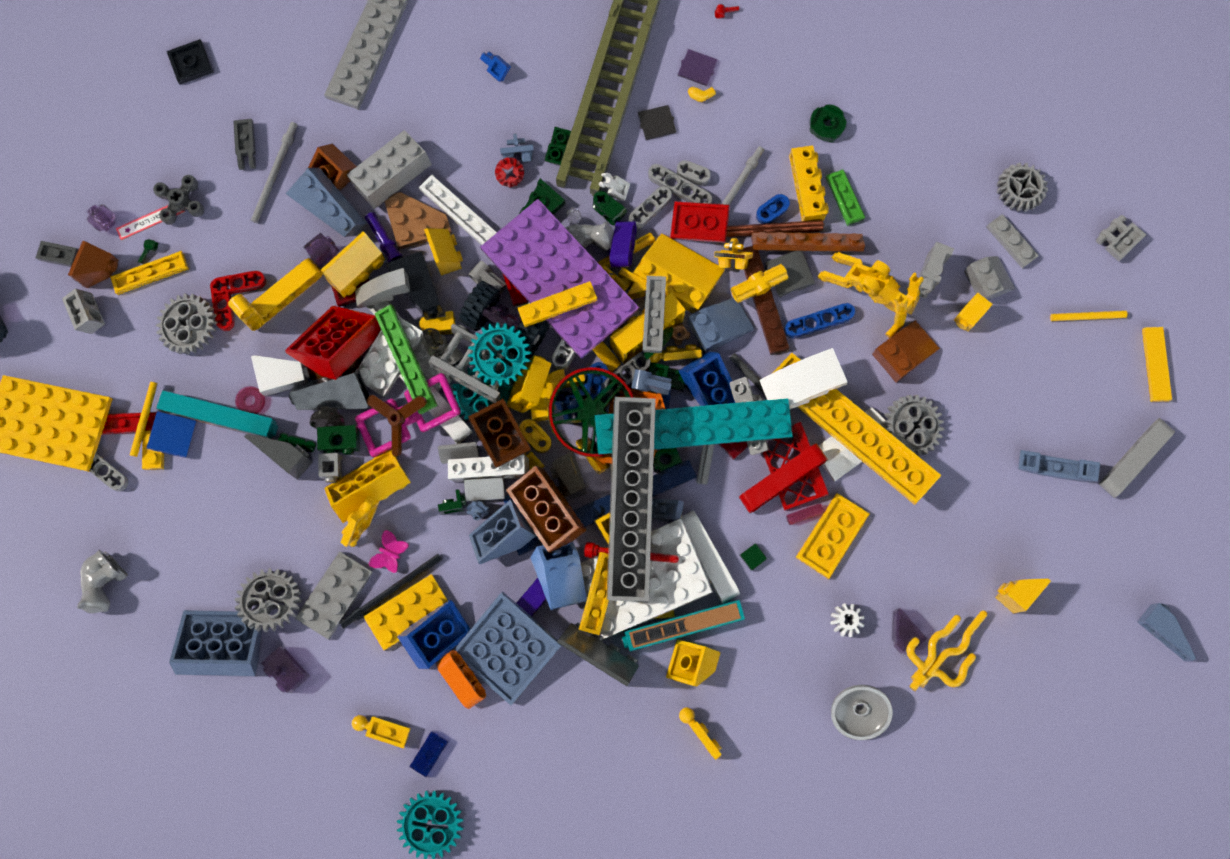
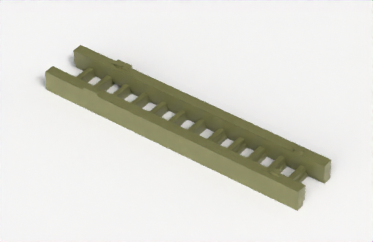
[556,0,661,196]

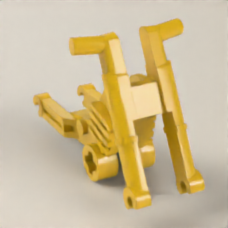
[817,252,924,338]

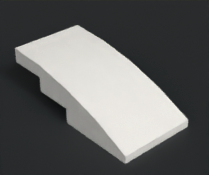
[759,348,847,409]

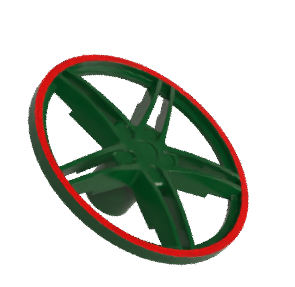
[548,367,634,457]

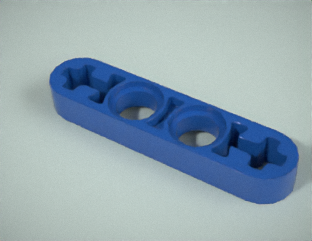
[784,303,855,338]

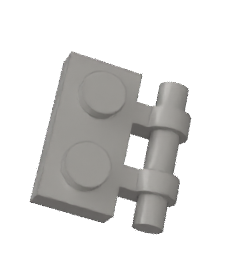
[1096,215,1146,261]

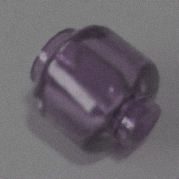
[87,204,116,232]

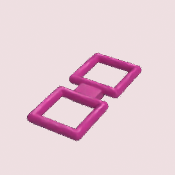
[355,373,461,457]

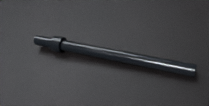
[340,554,442,628]

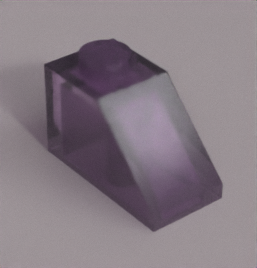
[892,608,927,655]

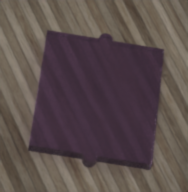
[678,49,717,86]

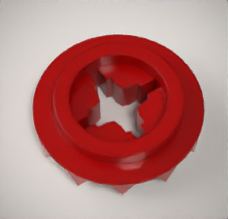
[495,157,524,188]

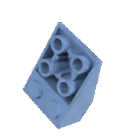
[530,542,587,610]

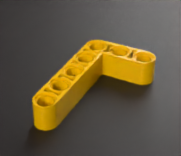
[228,258,323,331]

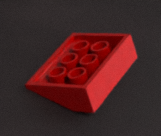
[285,306,381,380]

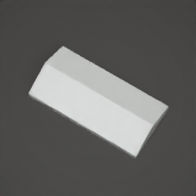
[819,407,887,482]

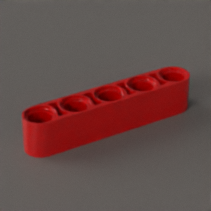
[739,443,828,514]

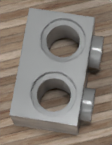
[62,288,105,334]

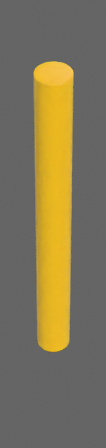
[1050,310,1127,321]
[130,382,158,457]

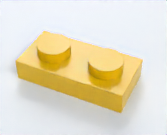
[142,431,164,470]

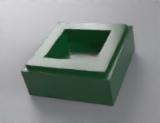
[739,543,767,571]

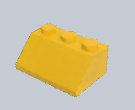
[321,232,385,297]

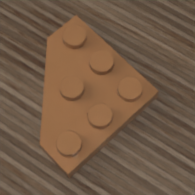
[384,192,452,250]

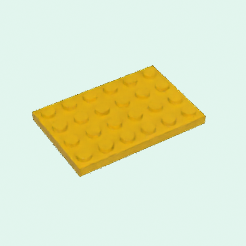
[0,375,113,472]

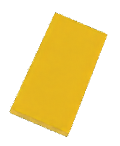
[795,493,870,579]

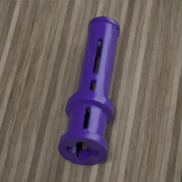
[364,212,403,262]

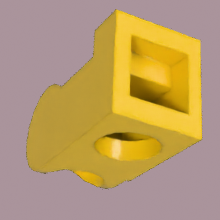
[419,311,456,336]

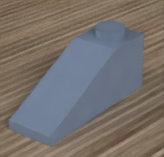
[1137,603,1196,662]

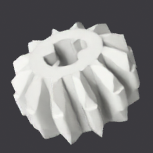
[830,603,864,637]

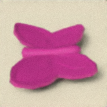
[368,530,409,573]

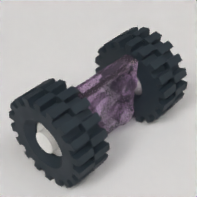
[459,281,550,359]

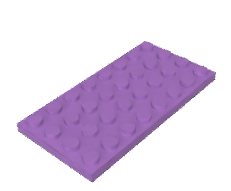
[480,199,639,359]

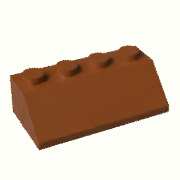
[506,466,587,553]

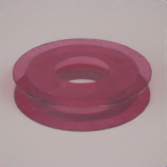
[235,386,265,414]

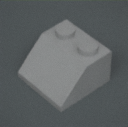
[964,256,1015,300]

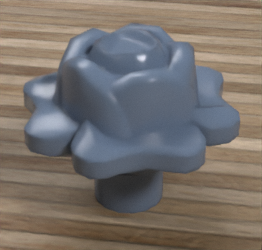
[466,501,489,521]

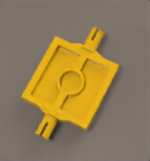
[340,497,380,547]

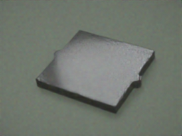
[638,105,676,140]

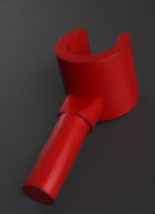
[715,4,739,19]

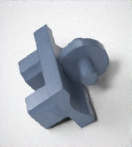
[500,133,534,163]

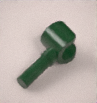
[138,239,158,264]

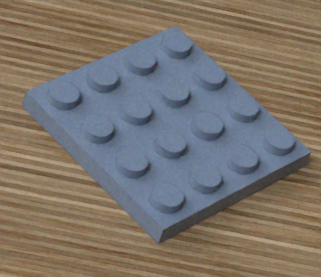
[454,592,562,705]

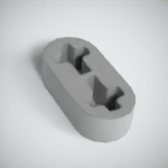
[677,160,711,186]

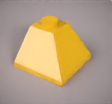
[666,639,721,687]

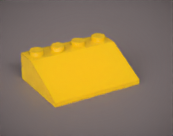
[633,233,725,314]

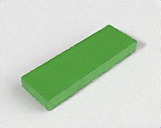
[825,169,865,226]

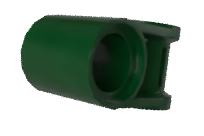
[593,191,627,226]

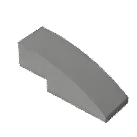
[355,268,410,308]

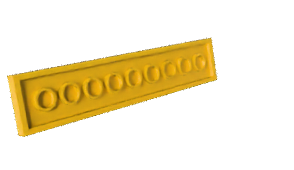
[773,353,941,505]

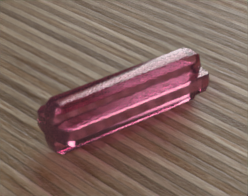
[786,503,824,525]

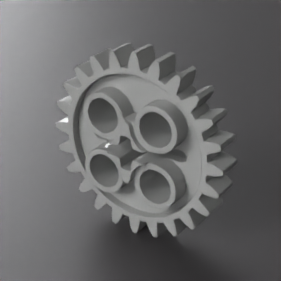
[156,293,218,355]
[883,395,944,456]
[235,568,301,633]

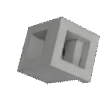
[318,453,342,483]

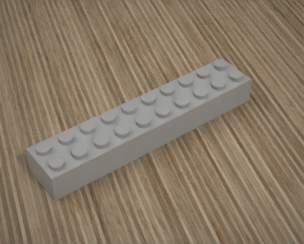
[607,397,656,601]

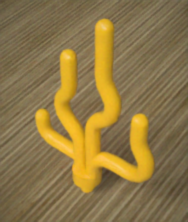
[906,610,987,691]

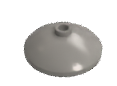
[831,684,893,740]

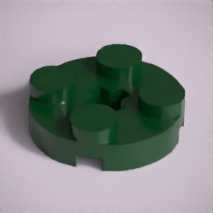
[809,104,847,142]

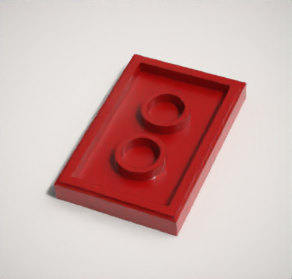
[670,201,730,243]

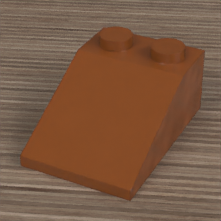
[872,320,940,383]

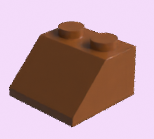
[308,143,357,191]

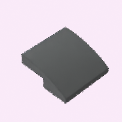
[765,251,816,297]

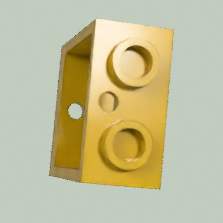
[507,355,552,413]

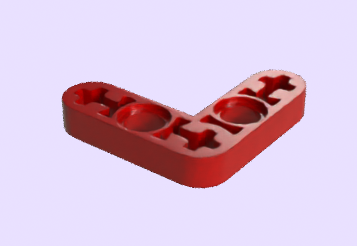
[210,271,266,331]

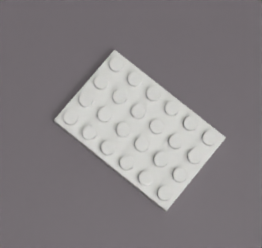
[581,519,713,639]

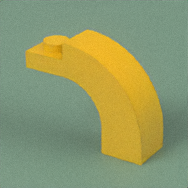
[531,369,585,422]

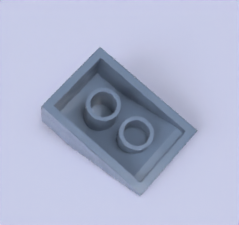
[687,298,754,354]
[469,499,536,564]

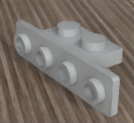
[729,377,769,455]

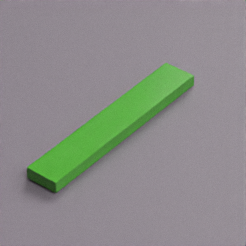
[374,304,438,415]

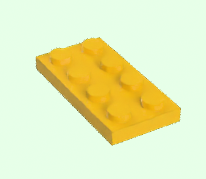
[364,574,448,651]

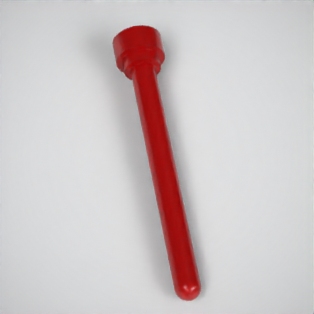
[584,542,679,563]

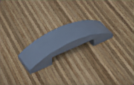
[1018,450,1100,482]

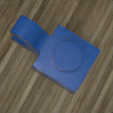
[480,51,511,82]

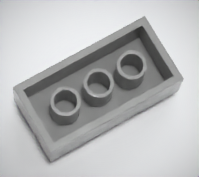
[346,130,432,209]

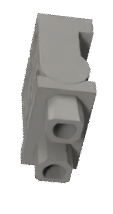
[918,242,954,298]

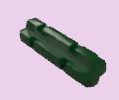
[278,433,316,453]

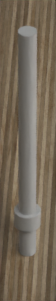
[251,122,298,223]
[722,146,765,205]

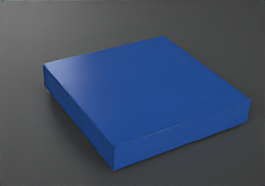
[147,411,196,458]

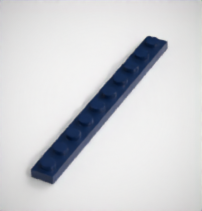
[517,460,697,556]

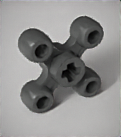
[153,175,204,225]

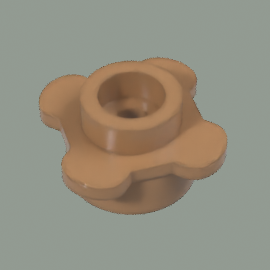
[671,323,690,345]

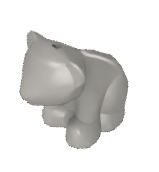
[565,222,614,250]
[77,549,128,614]

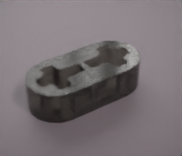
[422,328,445,357]

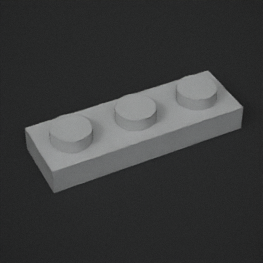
[986,214,1039,269]

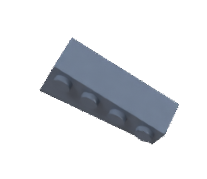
[285,168,367,237]

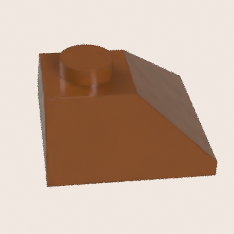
[68,241,118,288]

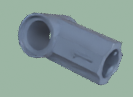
[631,369,671,395]

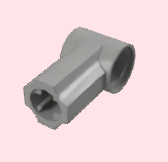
[468,261,507,294]

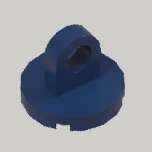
[554,389,587,425]

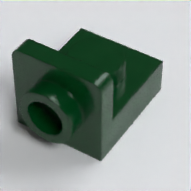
[438,489,467,515]

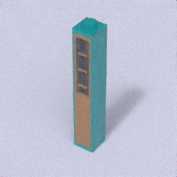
[156,390,278,439]
[622,600,745,652]

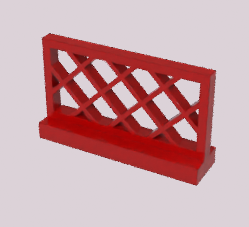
[763,422,829,511]

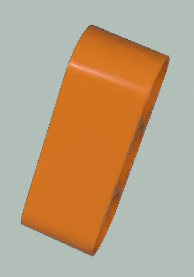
[436,650,486,709]

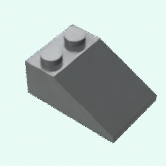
[244,434,313,480]

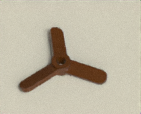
[367,395,427,457]

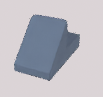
[652,498,684,523]

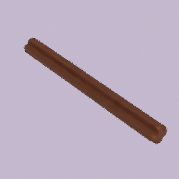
[727,220,824,237]

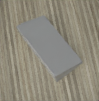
[438,442,479,464]
[464,478,505,501]

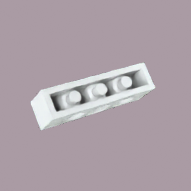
[448,454,529,482]

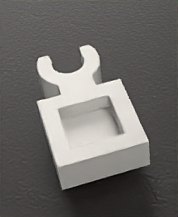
[599,173,630,201]

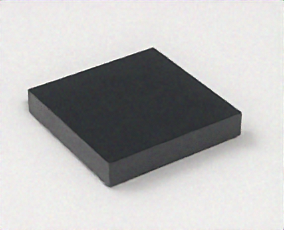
[166,39,213,85]

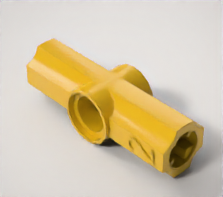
[731,264,789,303]

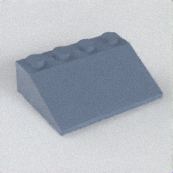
[169,610,262,676]

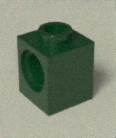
[653,448,682,472]

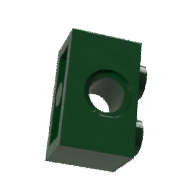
[317,425,360,455]

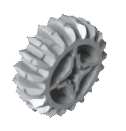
[996,162,1048,212]

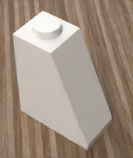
[251,355,310,396]

